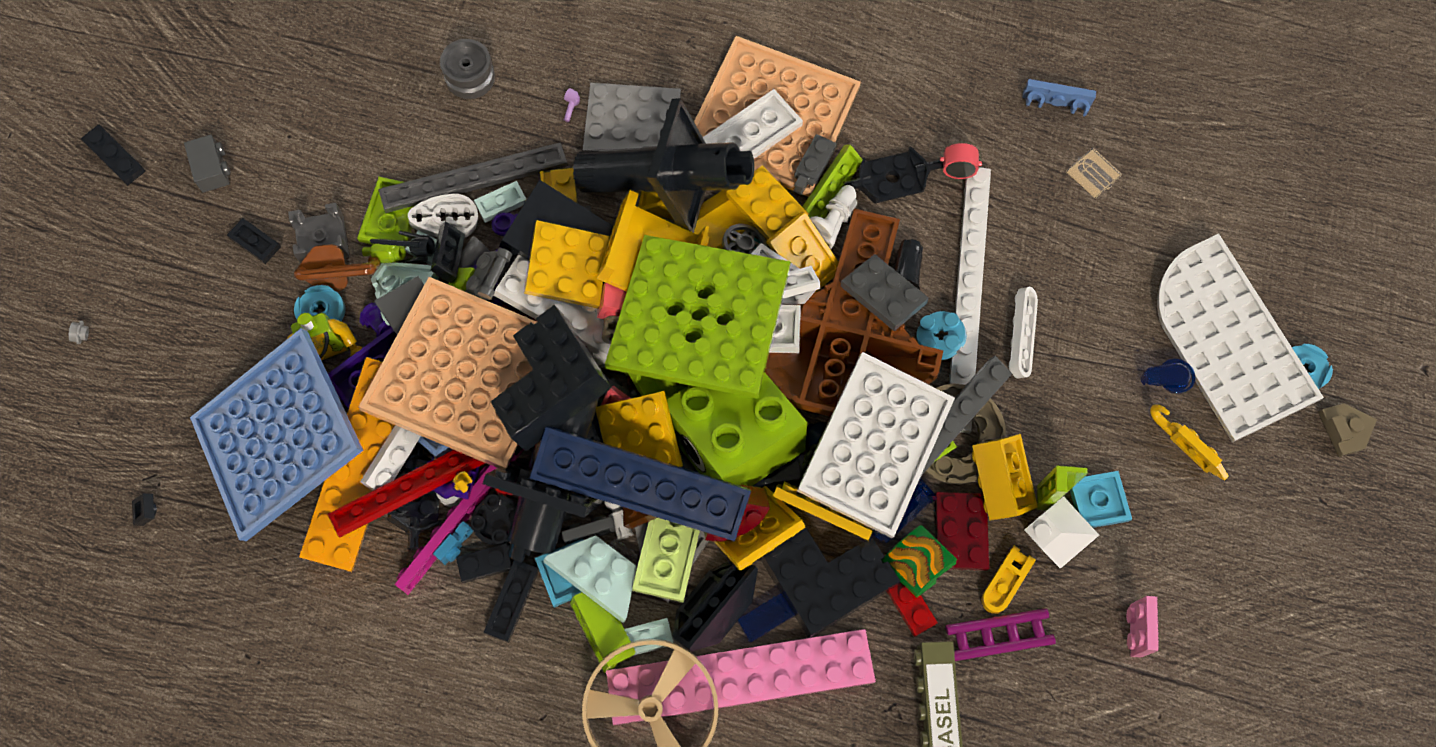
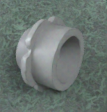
[69,321,89,344]

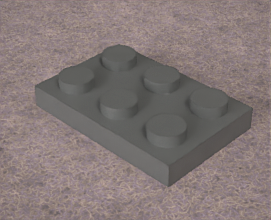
[841,254,929,331]

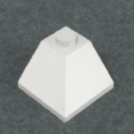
[1025,496,1099,568]

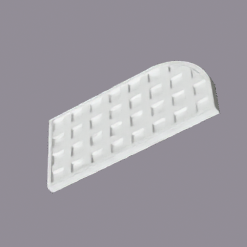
[1157,234,1324,443]

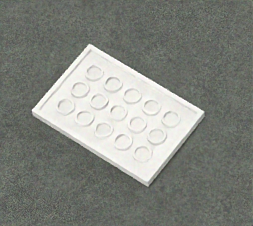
[797,352,955,538]

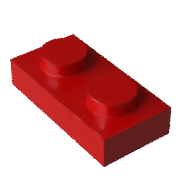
[887,583,938,637]

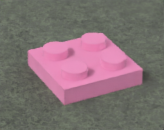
[1126,596,1158,658]

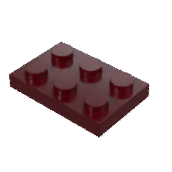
[935,492,989,571]

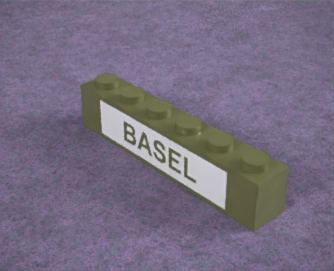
[914,642,963,747]

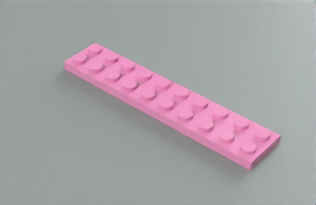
[606,629,876,725]

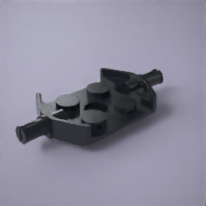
[843,147,943,204]
[387,442,442,550]

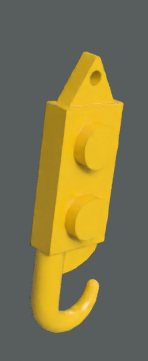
[1150,404,1229,481]

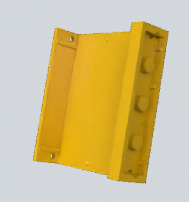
[597,190,709,292]

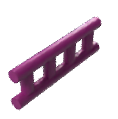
[945,608,1056,661]

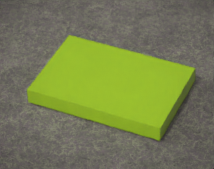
[357,177,416,248]

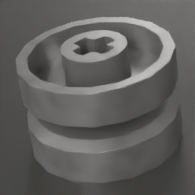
[440,39,495,99]

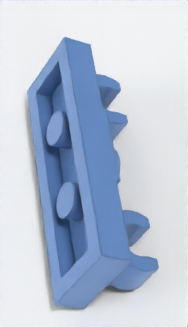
[1022,79,1096,116]

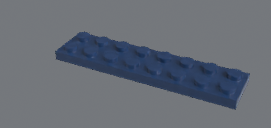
[530,427,751,541]

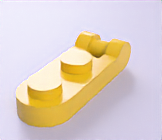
[981,545,1036,614]

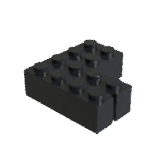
[490,305,612,451]
[760,527,900,638]

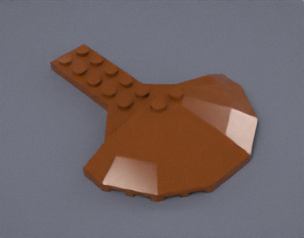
[764,209,944,417]

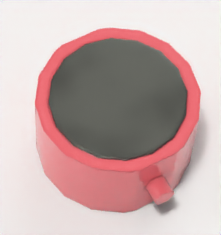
[940,143,982,179]

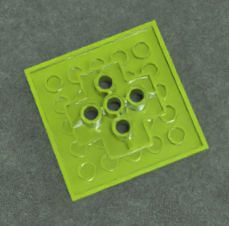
[605,235,791,399]

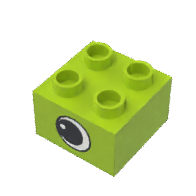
[667,372,807,486]

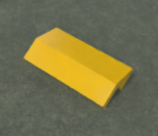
[674,190,755,249]

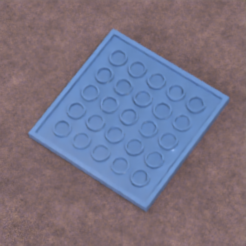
[190,328,364,541]

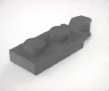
[794,134,837,195]

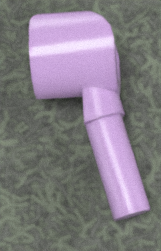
[564,88,580,122]

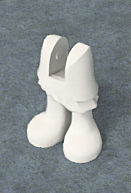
[810,185,857,250]

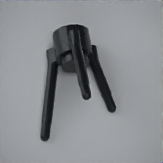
[370,230,435,264]

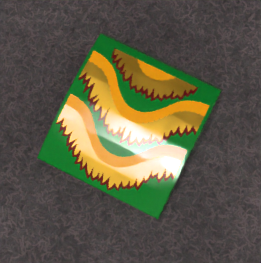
[882,525,957,598]

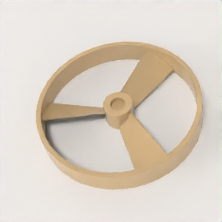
[582,639,718,747]

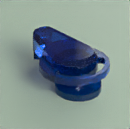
[1141,358,1196,394]

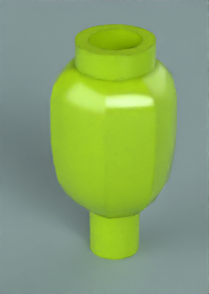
[362,244,406,263]

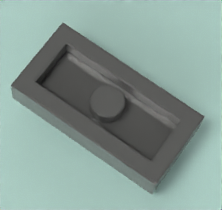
[562,515,616,545]

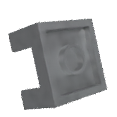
[288,203,349,264]

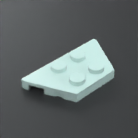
[544,535,637,623]

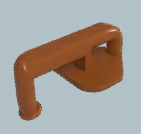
[294,244,382,292]

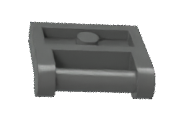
[465,248,512,300]

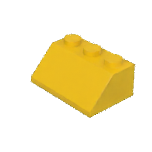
[972,434,1038,520]

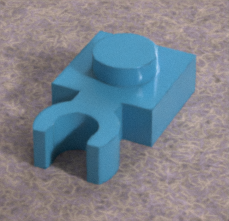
[433,521,473,565]

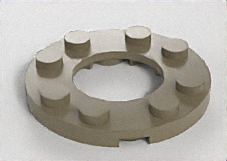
[925,384,1006,484]

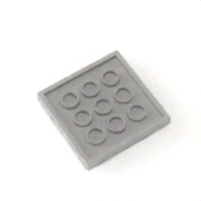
[583,83,681,150]

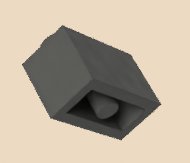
[184,134,231,193]

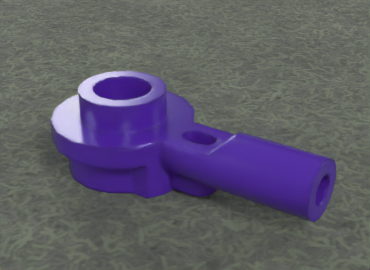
[492,213,518,236]

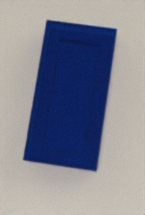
[737,593,795,643]

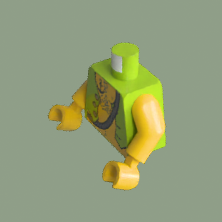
[287,313,363,361]

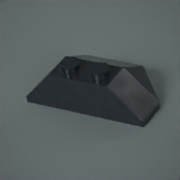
[672,561,758,652]

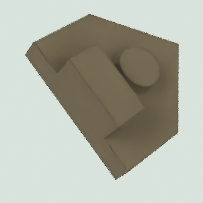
[1319,403,1377,457]

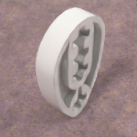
[408,194,478,238]

